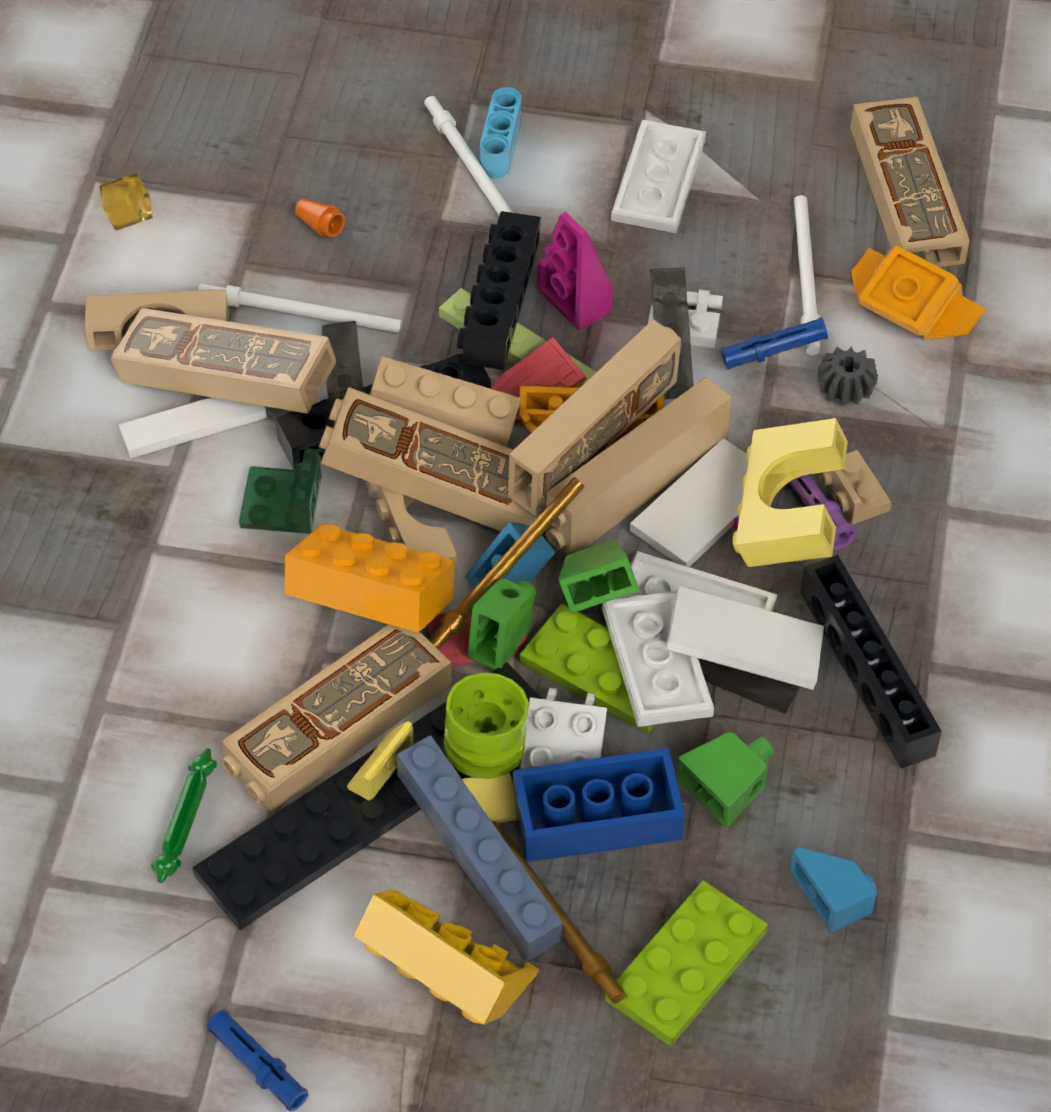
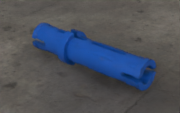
[721,317,828,370]
[207,1009,309,1112]

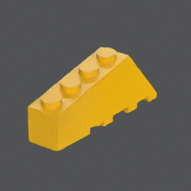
[354,889,539,1025]

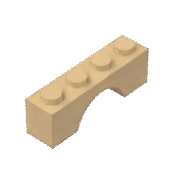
[85,289,229,351]
[365,480,458,578]

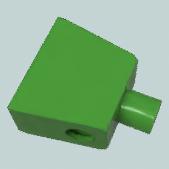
[559,540,639,613]
[467,579,536,670]
[676,732,774,828]

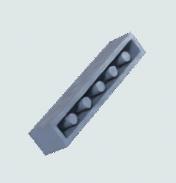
[397,735,563,962]

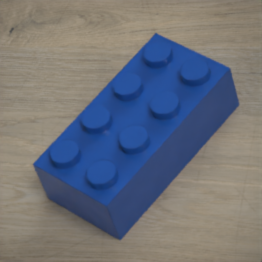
[513,748,685,862]

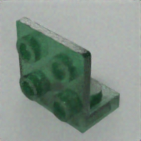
[239,448,322,534]

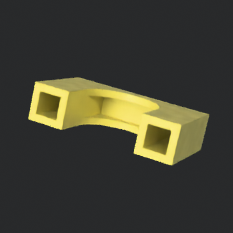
[733,418,848,567]

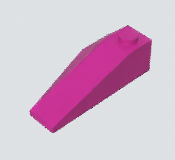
[537,212,613,331]

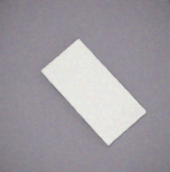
[611,120,706,233]
[630,438,748,567]
[616,551,777,612]
[666,586,824,690]
[602,591,714,727]

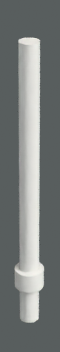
[424,96,513,215]
[794,195,820,356]
[198,283,402,334]

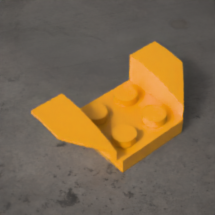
[851,245,986,339]

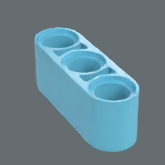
[480,87,521,178]

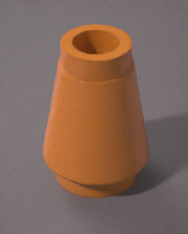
[295,198,345,238]

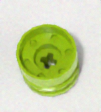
[444,673,529,779]

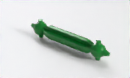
[151,748,217,883]

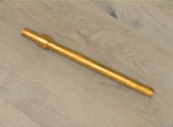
[428,477,585,650]
[491,821,626,1004]

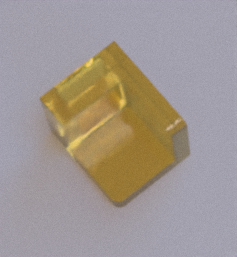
[99,173,153,230]

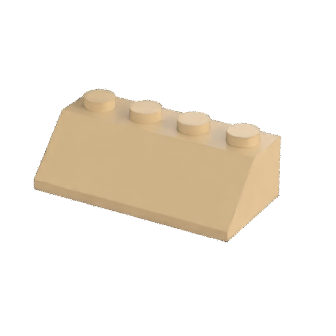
[370,356,521,447]

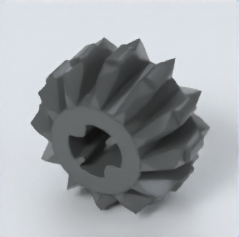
[817,345,878,406]

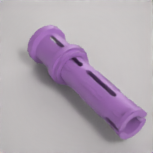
[788,474,858,550]

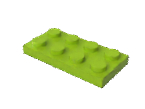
[520,603,654,734]
[605,880,768,1047]

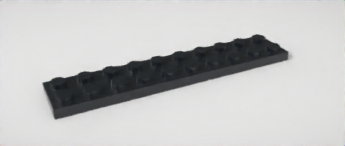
[192,662,542,930]

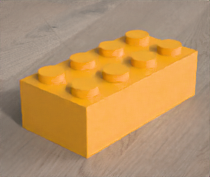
[285,524,455,633]

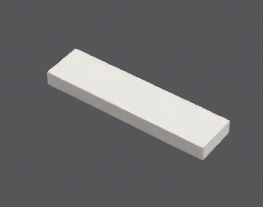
[118,397,267,458]

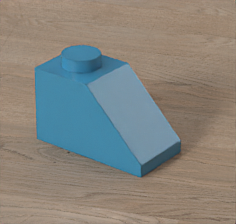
[465,522,556,588]
[790,847,877,933]

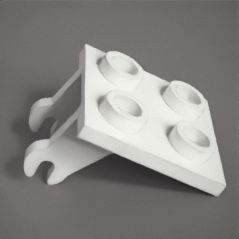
[520,688,607,769]

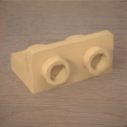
[816,450,892,524]

